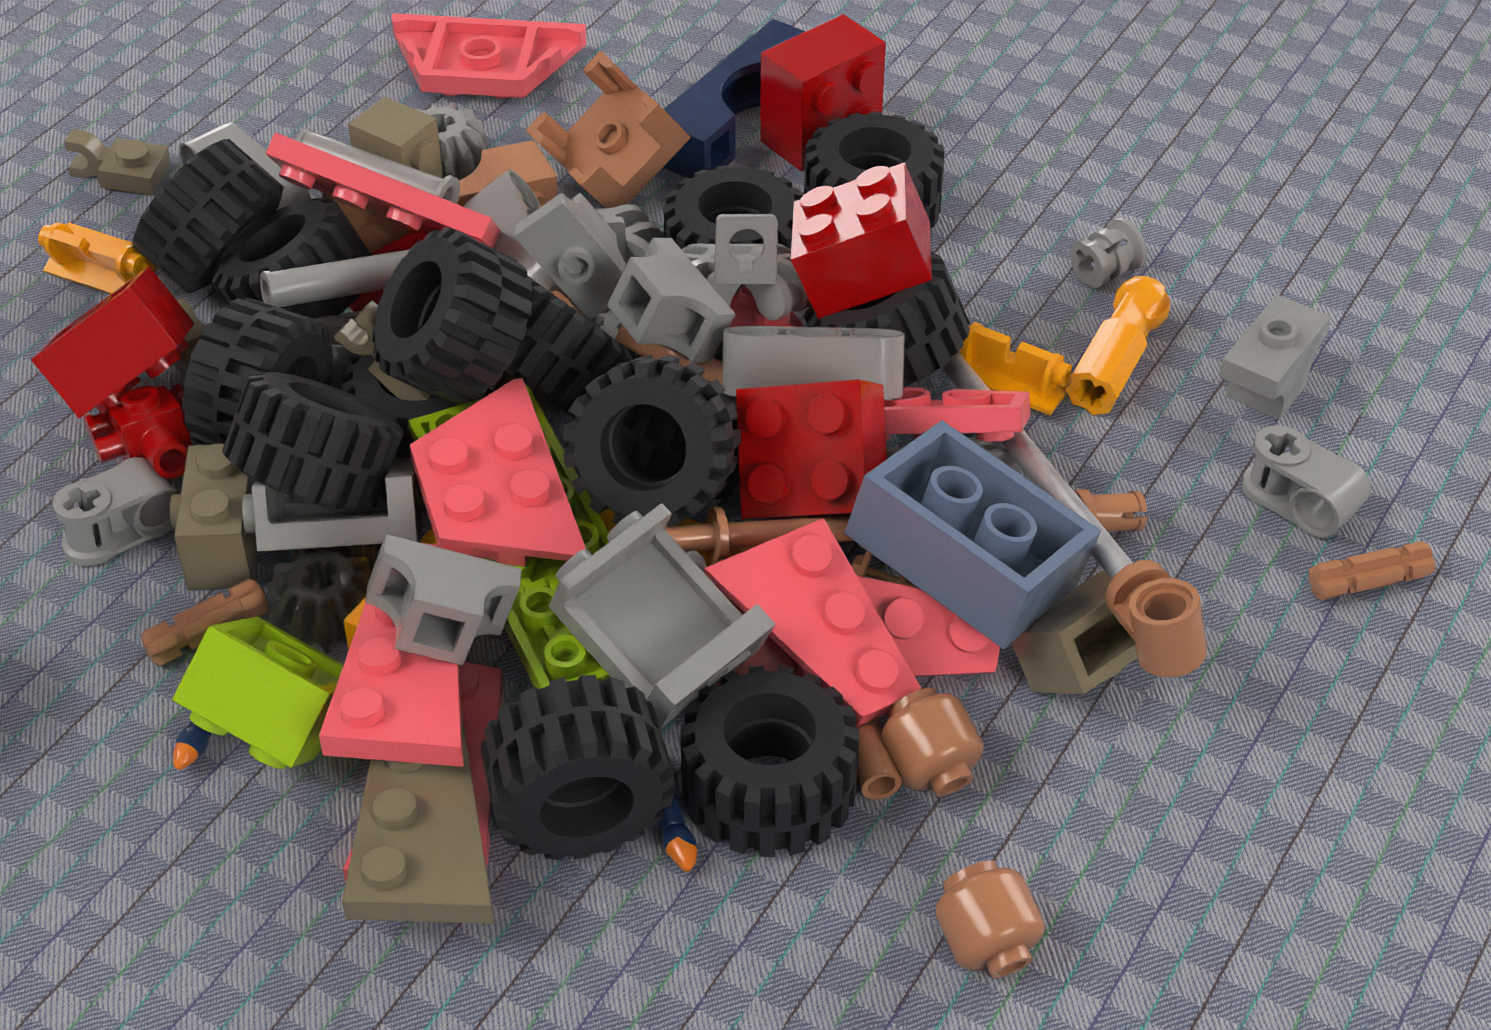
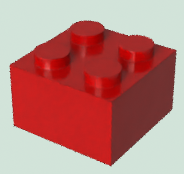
[760,14,886,171]
[790,162,932,319]
[30,266,195,418]
[736,379,887,520]

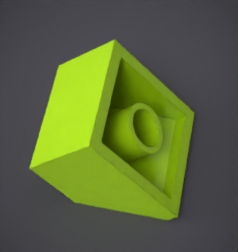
[172,616,344,769]

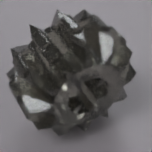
[266,546,373,654]

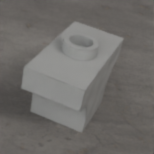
[514,192,627,320]
[607,238,736,363]
[1219,294,1331,419]
[365,534,521,666]

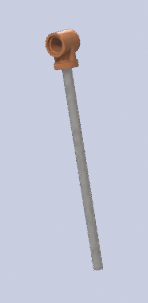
[941,352,1207,677]

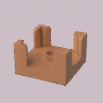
[526,50,691,208]

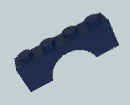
[663,19,806,178]

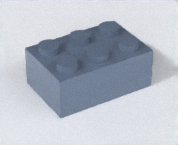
[844,420,1101,649]

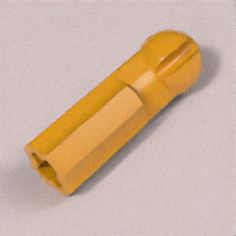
[1065,276,1171,415]

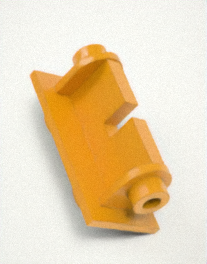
[38,222,157,294]
[944,322,1072,416]

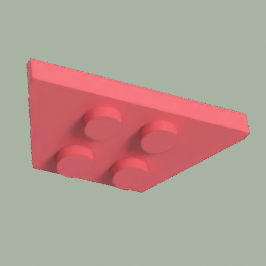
[391,13,587,99]
[410,378,586,567]

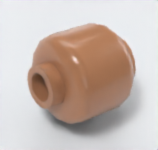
[881,688,984,797]
[935,860,1045,979]

